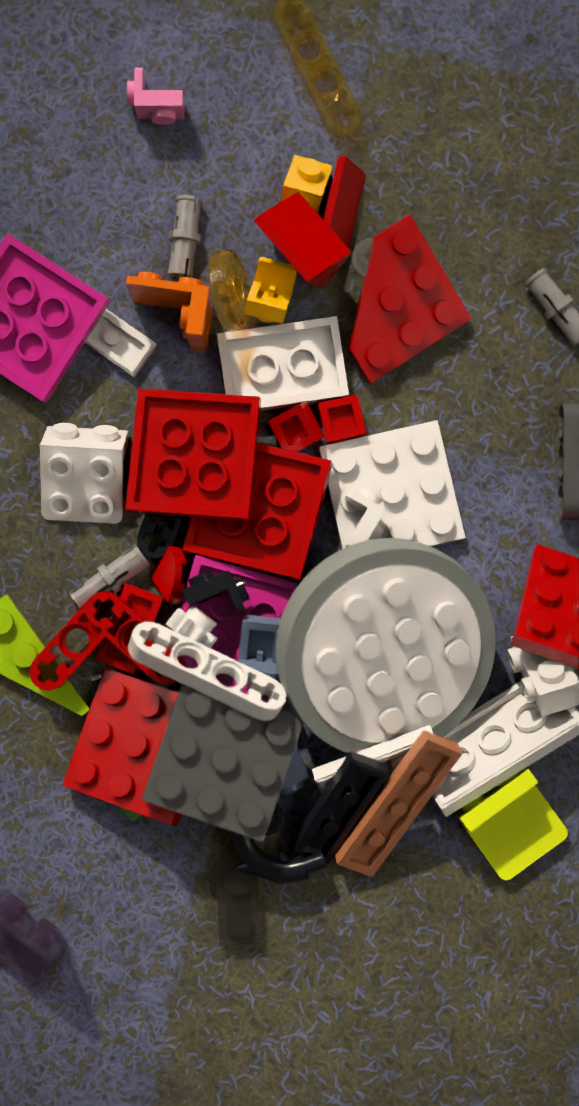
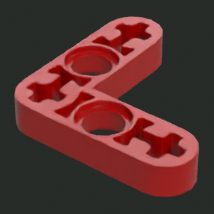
[29,591,186,691]

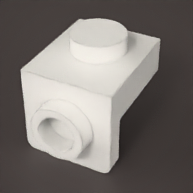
[345,488,386,548]

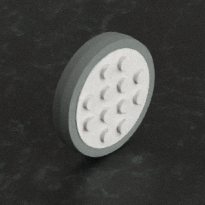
[275,538,496,753]

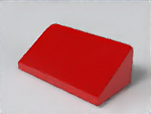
[323,155,366,248]

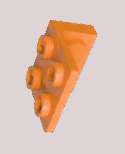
[126,272,213,353]

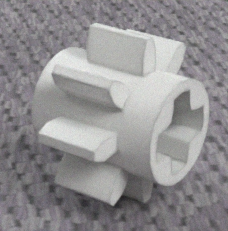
[166,605,218,657]

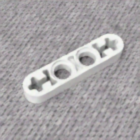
[128,622,286,721]

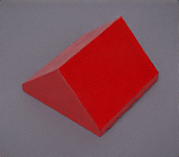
[253,192,351,288]

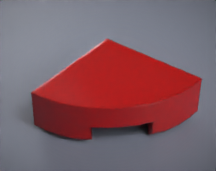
[152,546,186,604]

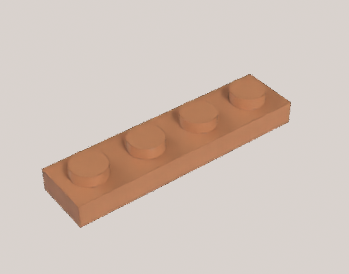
[335,730,462,877]

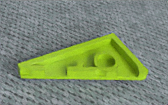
[0,594,90,716]

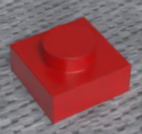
[318,394,367,445]
[268,401,325,452]

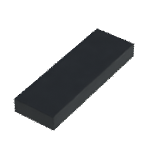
[290,751,389,864]

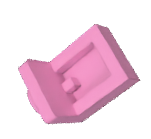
[127,68,185,125]

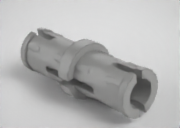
[167,195,202,279]
[524,268,579,347]
[69,544,150,608]

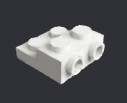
[507,636,579,717]

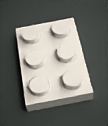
[217,316,349,411]

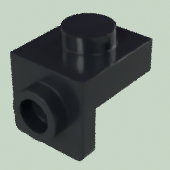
[182,570,250,614]

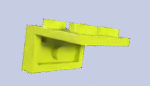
[455,768,568,880]

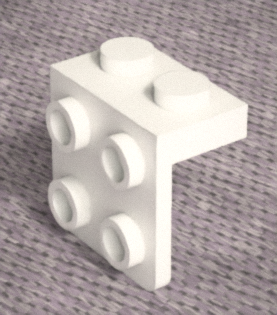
[40,423,128,524]

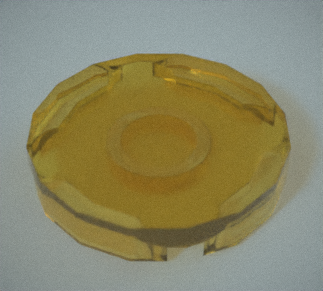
[209,249,251,332]

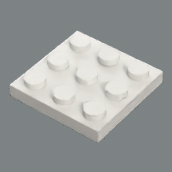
[319,420,465,549]

